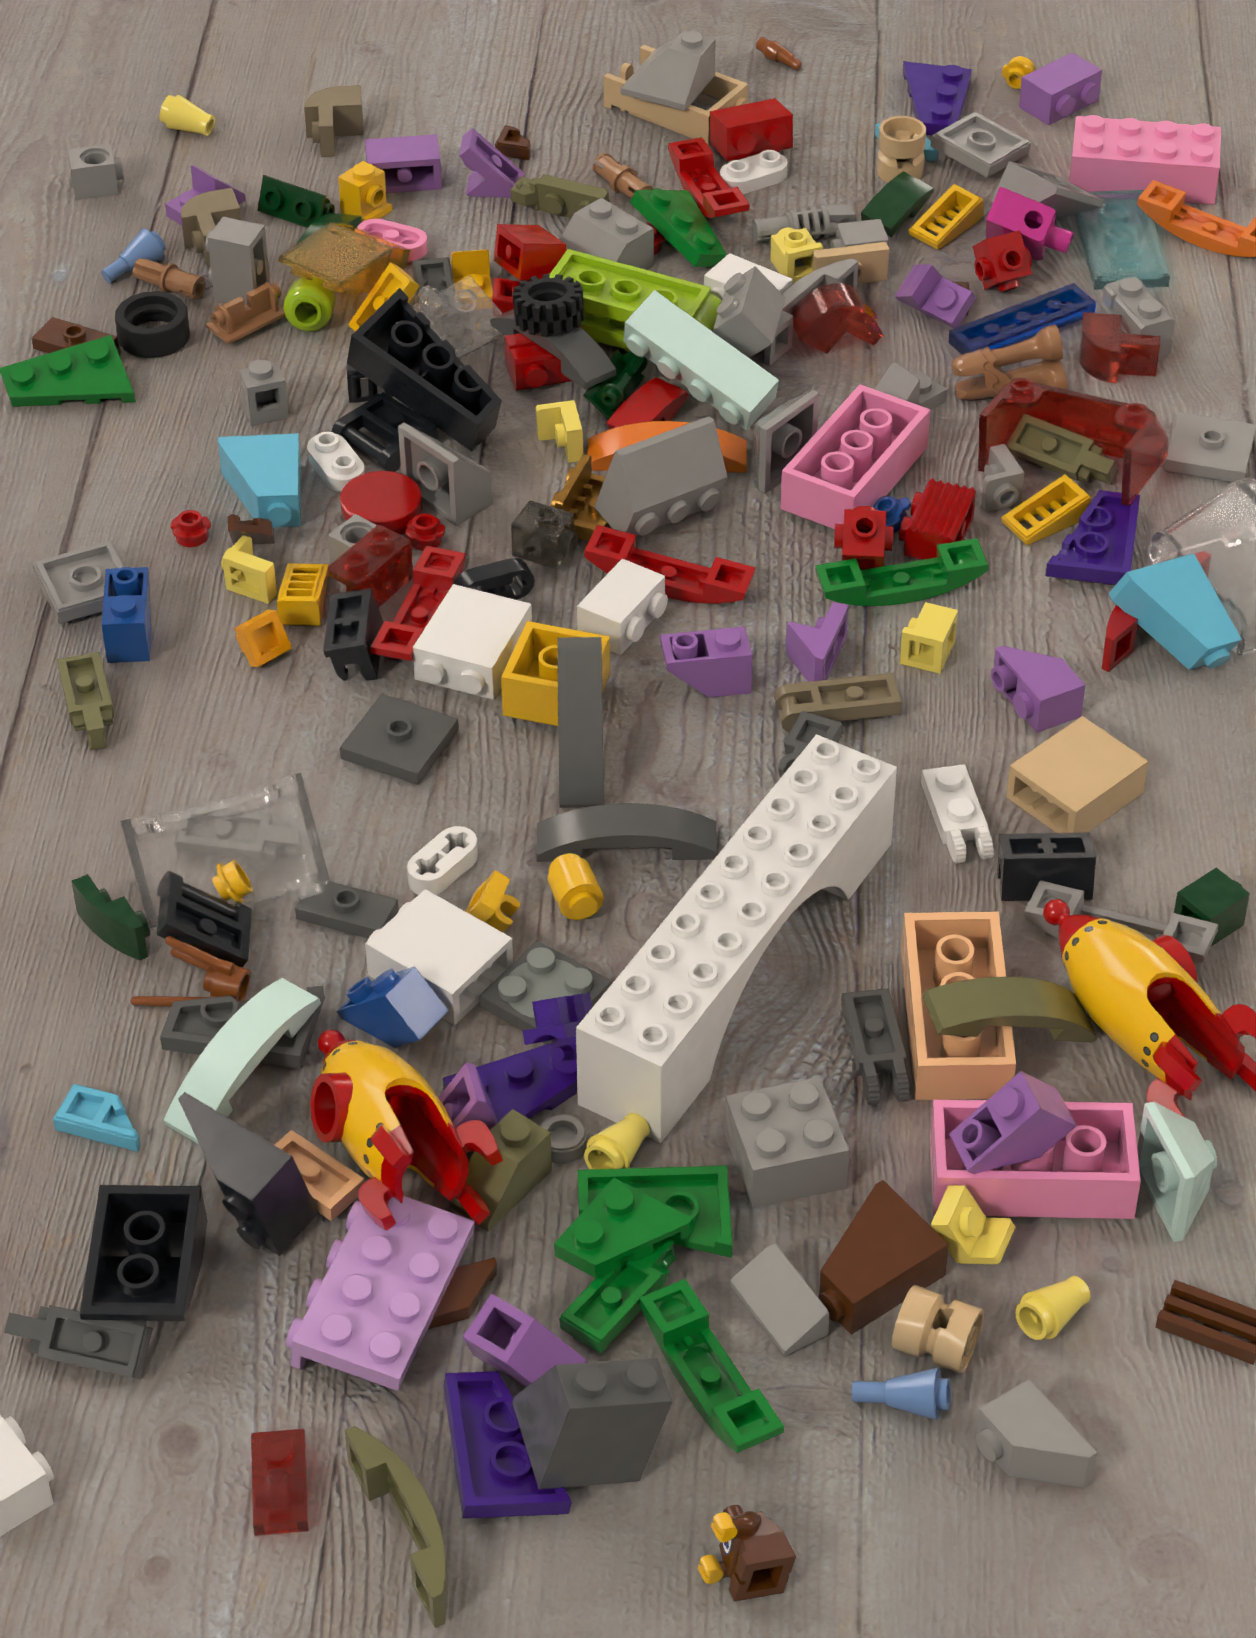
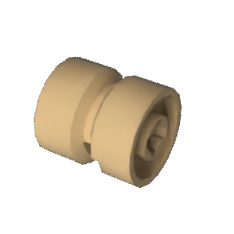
[877,116,926,183]
[891,1285,984,1374]

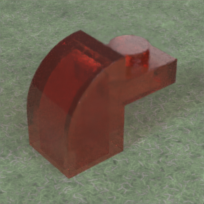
[791,283,883,354]
[1079,312,1160,383]

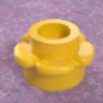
[1002,56,1036,89]
[212,860,253,903]

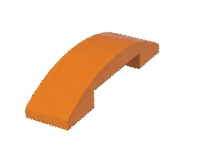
[1137,180,1256,257]
[587,421,747,473]

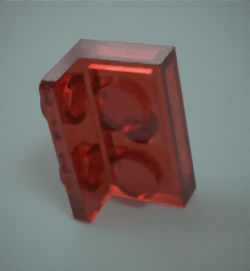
[328,525,413,608]

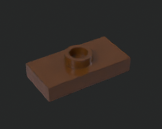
[32,317,119,353]

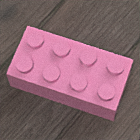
[1069,115,1221,205]
[780,384,931,529]
[930,1100,1141,1219]

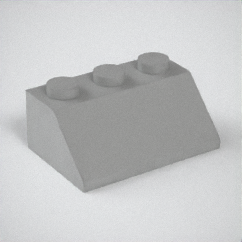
[594,416,727,536]

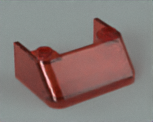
[978,378,1169,506]

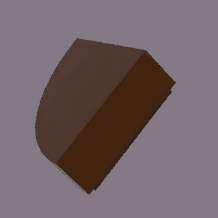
[495,125,531,160]

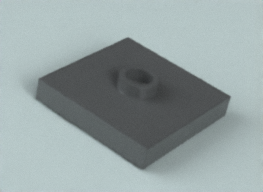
[340,694,459,785]

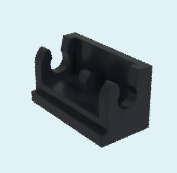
[323,588,384,681]
[997,832,1096,901]

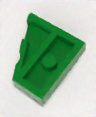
[554,1178,694,1278]

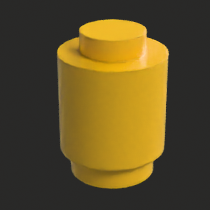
[547,853,604,920]

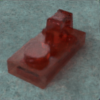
[251,1429,309,1536]

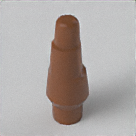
[756,37,802,70]

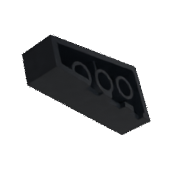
[347,288,502,452]

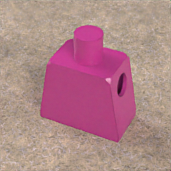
[986,187,1074,260]

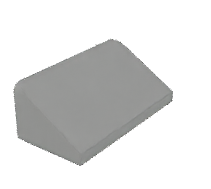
[730,1243,829,1357]

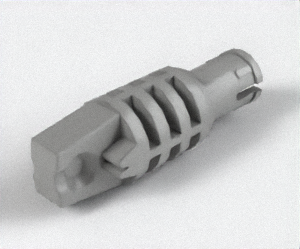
[752,205,855,243]

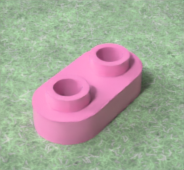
[357,219,428,263]

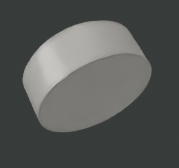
[540,1114,587,1163]

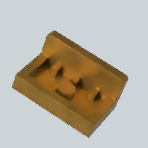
[550,454,611,541]

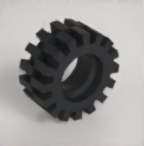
[512,274,585,337]

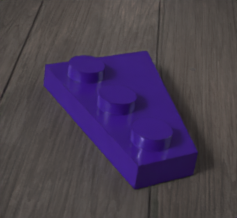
[443,1371,572,1519]

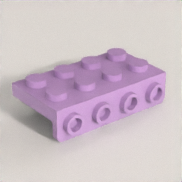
[286,1196,475,1391]

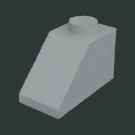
[975,1379,1097,1488]

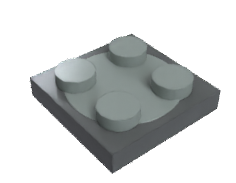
[479,940,612,1044]

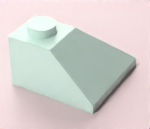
[1137,1101,1217,1242]

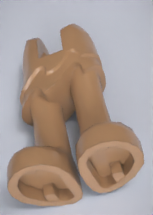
[952,324,1068,400]

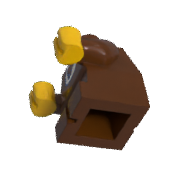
[697,1505,796,1602]

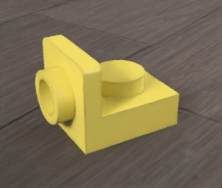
[535,400,584,463]
[221,535,277,604]
[931,1185,1015,1264]

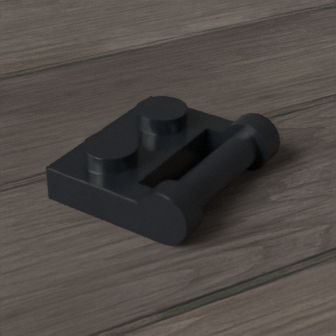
[332,392,438,472]
[157,871,252,967]

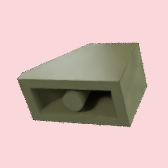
[450,1109,552,1231]

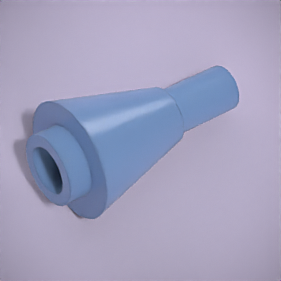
[101,228,166,283]
[852,1367,951,1421]

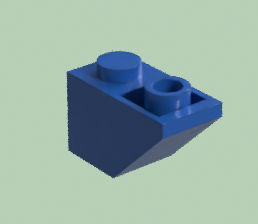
[101,567,152,663]
[336,966,449,1048]

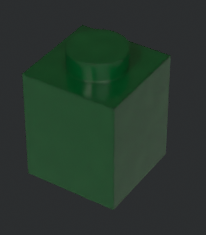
[1174,867,1250,946]

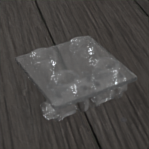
[412,275,504,359]

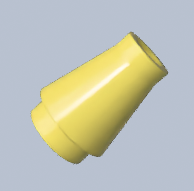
[159,95,215,136]
[584,1113,650,1169]
[1015,1276,1091,1340]

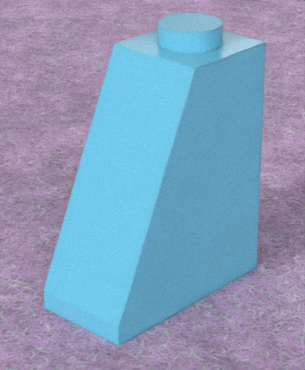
[218,433,302,528]
[1108,553,1242,670]

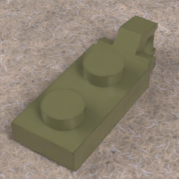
[510,174,610,218]
[1006,414,1118,485]
[57,652,114,750]

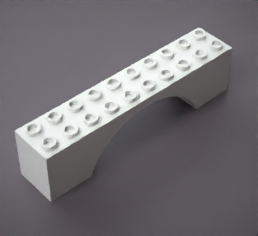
[576,734,897,1143]

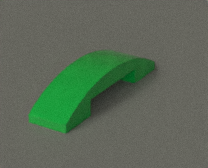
[815,538,988,606]
[639,1279,784,1453]

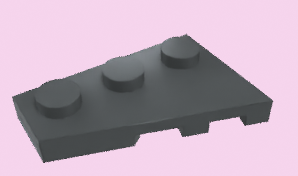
[160,986,325,1069]

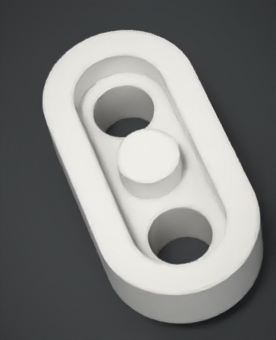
[720,150,788,194]
[307,432,365,492]

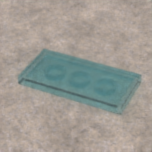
[1074,190,1170,290]

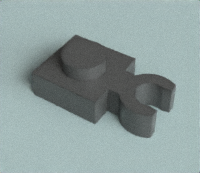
[778,711,843,778]

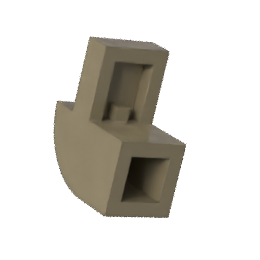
[304,85,363,157]
[181,188,241,267]

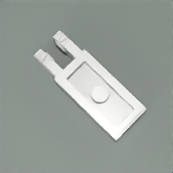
[921,764,994,864]

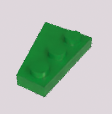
[578,1165,732,1258]

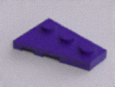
[902,61,972,136]
[1045,490,1140,585]
[443,1043,577,1122]

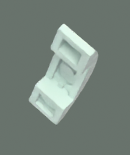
[164,978,321,1144]

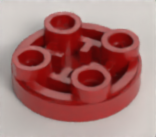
[340,471,422,535]

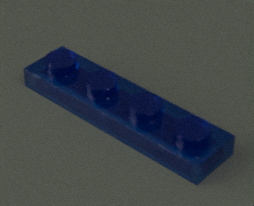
[948,283,1096,355]

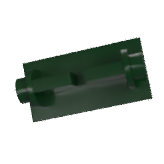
[257,175,335,228]
[583,349,648,420]

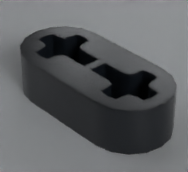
[454,558,535,600]

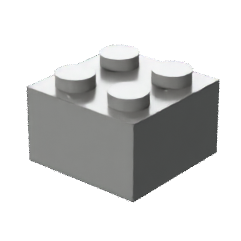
[724,1076,849,1208]

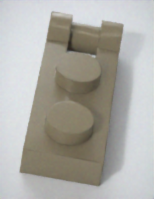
[774,673,902,732]

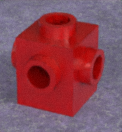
[972,230,1032,293]
[834,506,893,570]

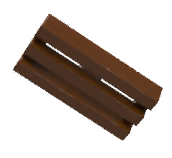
[1155,1280,1256,1365]

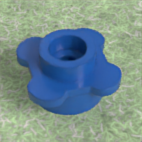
[873,496,911,533]

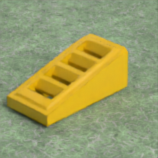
[909,184,984,250]
[1001,474,1091,545]
[277,563,329,626]

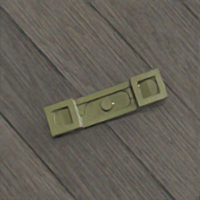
[922,977,1097,1043]
[345,1426,448,1628]

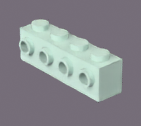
[623,290,779,431]

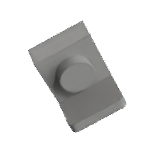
[981,444,1025,512]

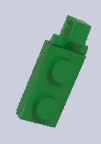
[559,1238,676,1354]

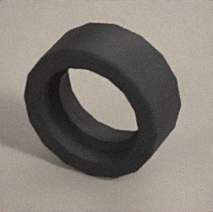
[115,291,190,358]

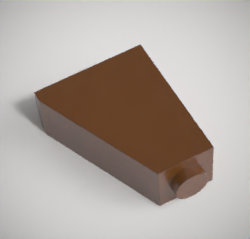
[818,1180,949,1335]

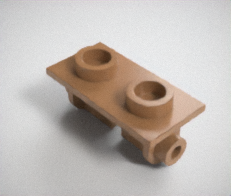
[205,282,285,344]

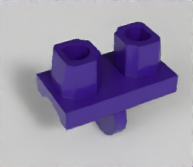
[522,992,592,1074]

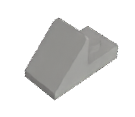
[875,362,947,410]

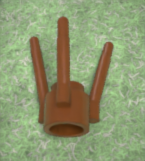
[130,936,251,1007]

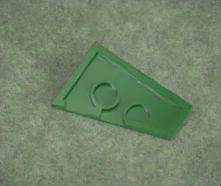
[630,188,727,267]
[0,335,136,407]

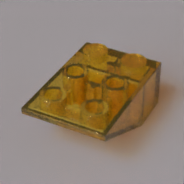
[278,222,411,295]

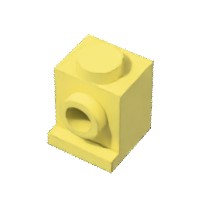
[770,227,823,284]
[900,602,958,674]

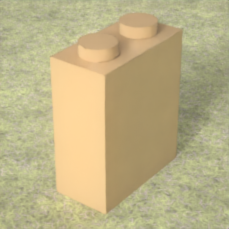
[1006,716,1149,833]

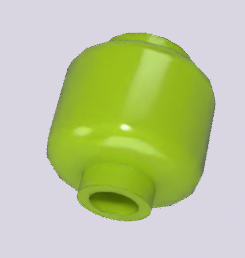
[283,276,336,332]

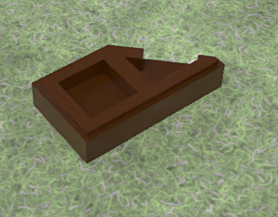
[227,514,275,545]
[428,1257,497,1329]

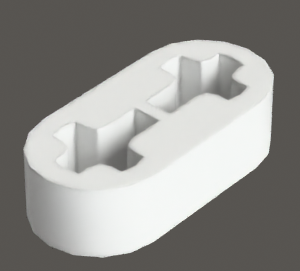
[407,826,478,895]

